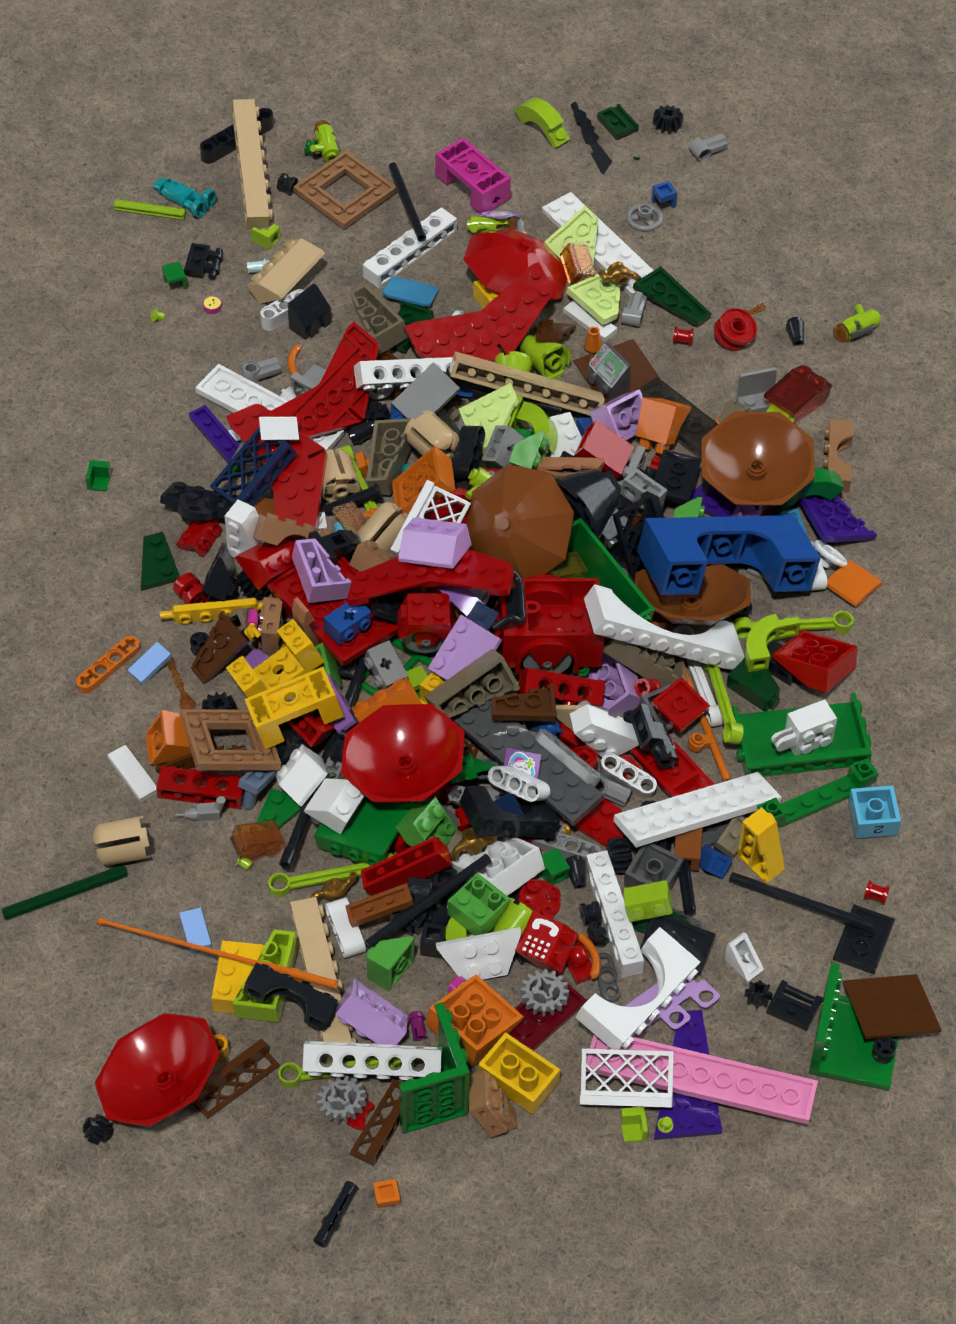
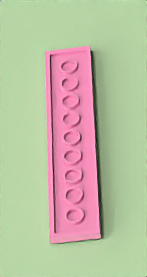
[587,1034,818,1125]

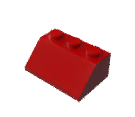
[234,539,295,590]

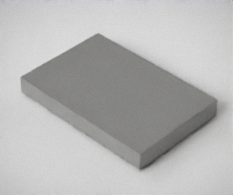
[392,362,461,419]

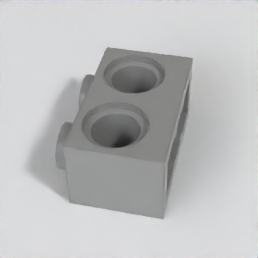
[620,468,667,510]

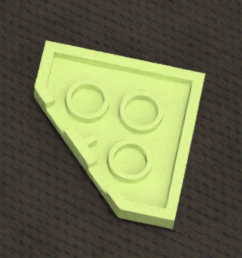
[545,206,598,279]
[566,270,621,325]
[459,383,519,455]

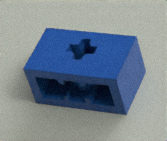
[323,602,372,645]

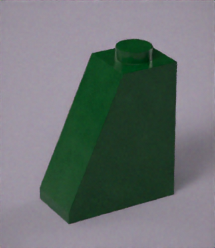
[726,658,780,711]

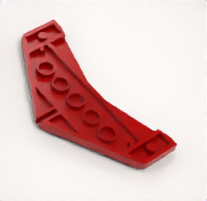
[404,262,553,362]
[271,321,379,438]
[226,404,327,542]
[347,549,514,606]

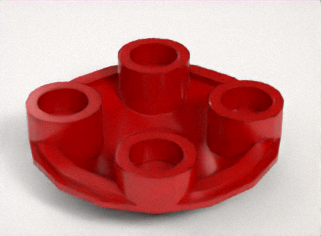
[518,879,561,918]

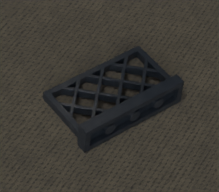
[612,491,664,584]

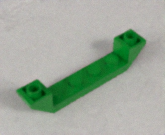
[757,758,879,827]

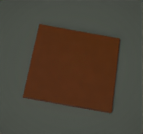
[573,339,664,404]
[843,974,942,1039]

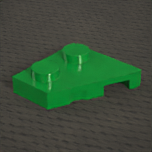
[448,755,495,784]
[256,788,303,832]

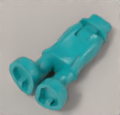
[153,178,217,218]

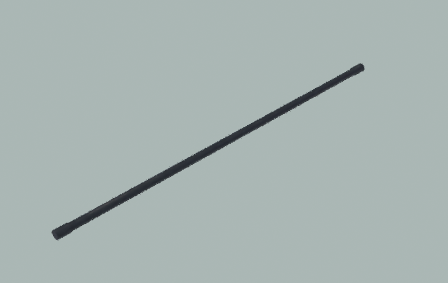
[279,653,367,869]

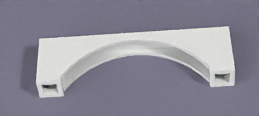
[584,584,745,671]

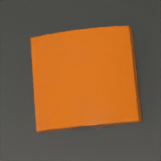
[827,560,882,607]

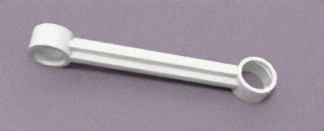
[673,625,723,727]

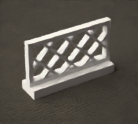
[390,480,471,557]
[580,1048,674,1107]

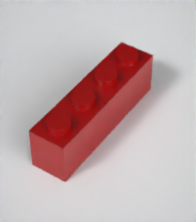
[361,836,452,896]

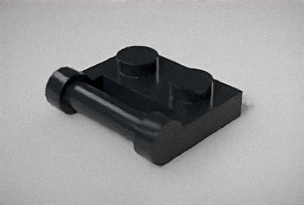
[766,980,823,1031]

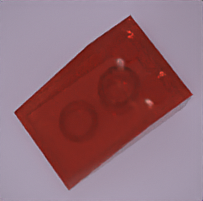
[763,365,832,417]

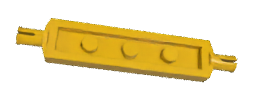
[160,598,263,624]

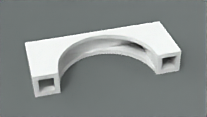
[575,927,700,1050]

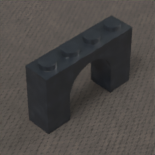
[459,786,560,838]

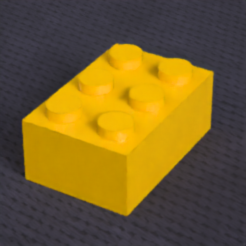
[478,1032,561,1115]

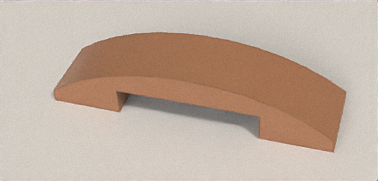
[292,597,320,646]

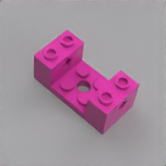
[435,138,511,213]

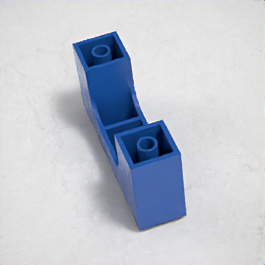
[637,515,821,595]

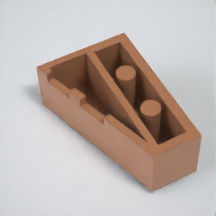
[537,457,605,477]

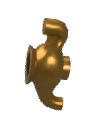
[598,261,641,285]
[451,827,498,861]
[310,871,357,903]

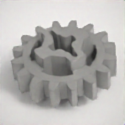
[520,969,569,1017]
[317,1076,368,1124]

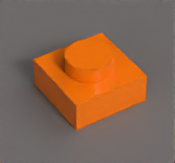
[355,451,370,479]
[373,1179,400,1208]

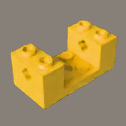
[226,619,325,698]
[244,667,344,749]

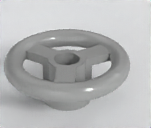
[626,203,663,231]

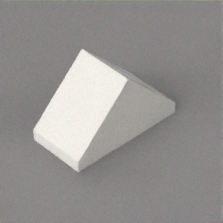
[725,932,764,982]

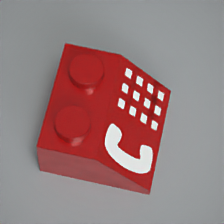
[515,911,578,973]

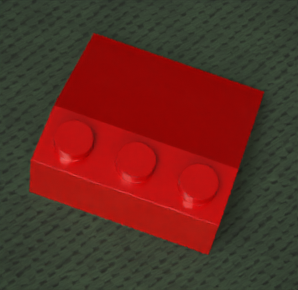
[773,630,858,693]

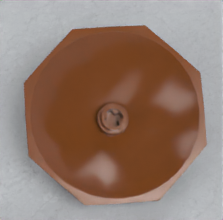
[701,412,815,505]
[466,465,574,578]
[635,564,750,625]

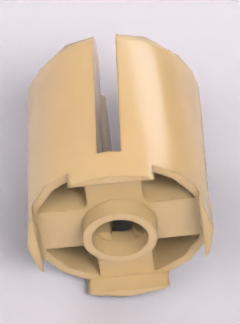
[405,410,459,460]
[322,449,361,503]
[356,502,408,552]
[93,815,151,866]

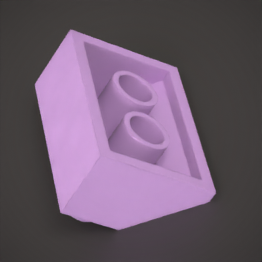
[589,389,643,440]
[398,518,472,569]
[428,615,502,680]
[587,652,641,715]
[335,978,408,1045]

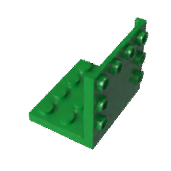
[809,963,899,1091]
[400,1002,470,1134]

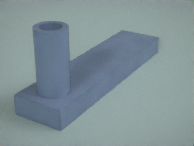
[238,764,286,809]

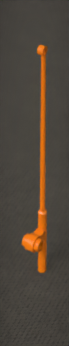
[665,619,731,782]
[96,917,338,990]

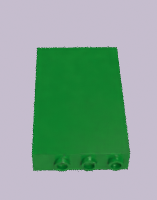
[555,518,655,622]
[732,692,872,777]
[314,796,417,866]

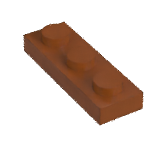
[345,883,414,928]

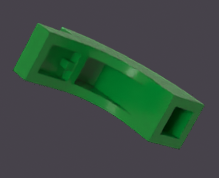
[774,468,844,513]

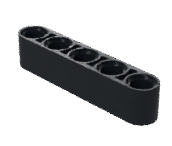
[200,108,274,164]

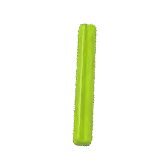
[114,199,186,220]

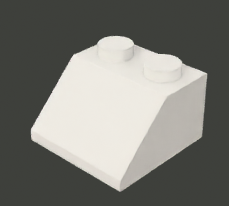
[276,744,328,807]
[304,778,365,834]

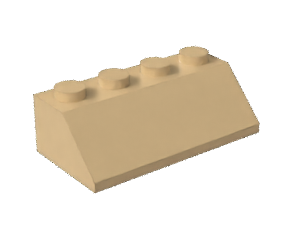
[247,238,325,304]

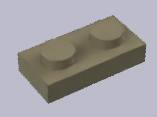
[714,816,745,858]

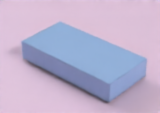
[128,642,172,685]
[179,907,212,953]

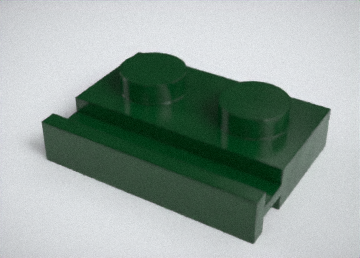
[597,104,639,139]

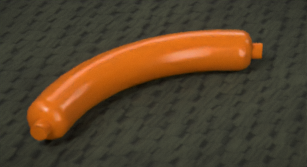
[288,344,302,375]
[577,933,601,979]

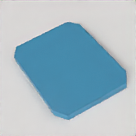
[382,277,439,306]

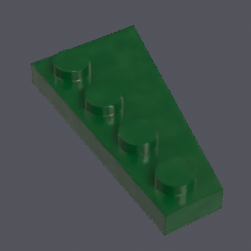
[633,266,712,327]

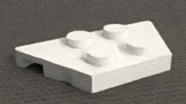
[436,927,521,980]

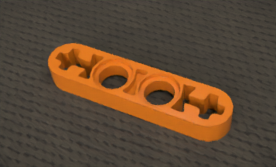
[76,636,140,693]

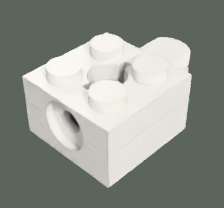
[771,699,837,755]

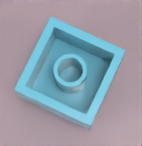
[848,785,901,839]

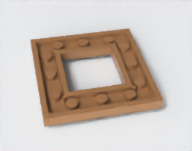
[293,150,397,229]
[180,709,281,771]

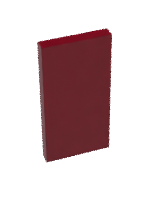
[509,974,587,1051]

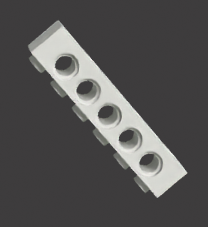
[363,207,457,288]
[354,357,453,391]
[586,850,644,978]
[303,1041,442,1080]

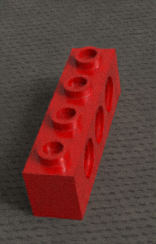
[517,668,605,707]
[156,766,245,810]

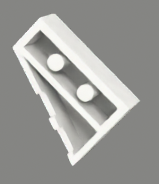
[225,500,263,558]
[570,704,639,757]

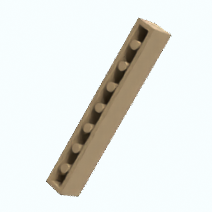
[232,99,272,228]
[449,351,605,415]
[290,897,356,1064]

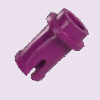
[407,1011,427,1041]

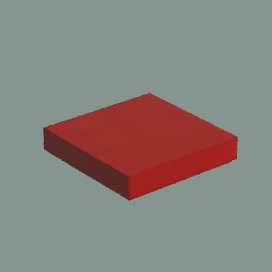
[651,677,710,733]

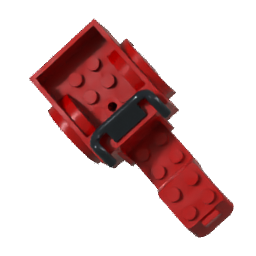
[397,569,605,674]

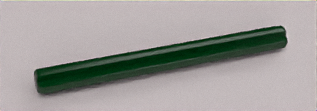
[1,865,127,920]

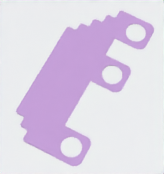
[625,980,720,1037]

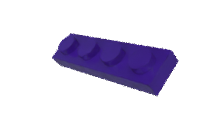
[189,405,239,463]

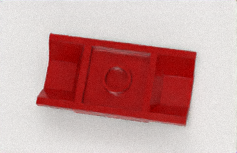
[630,735,715,797]
[554,799,626,847]

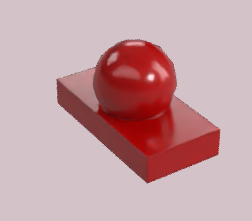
[566,939,592,985]

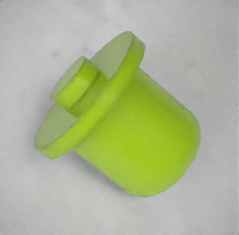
[150,309,165,322]
[236,853,253,870]
[657,1117,673,1133]

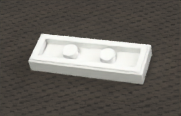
[563,300,617,342]
[107,745,157,802]

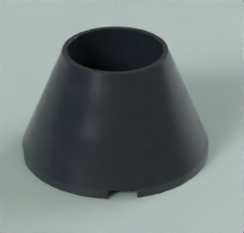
[553,469,619,539]

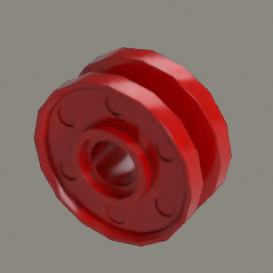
[714,308,757,351]

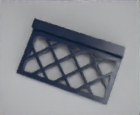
[210,426,297,506]

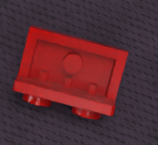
[176,518,222,557]

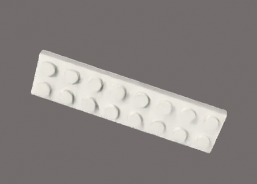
[542,192,654,296]
[195,364,344,450]
[614,772,781,847]

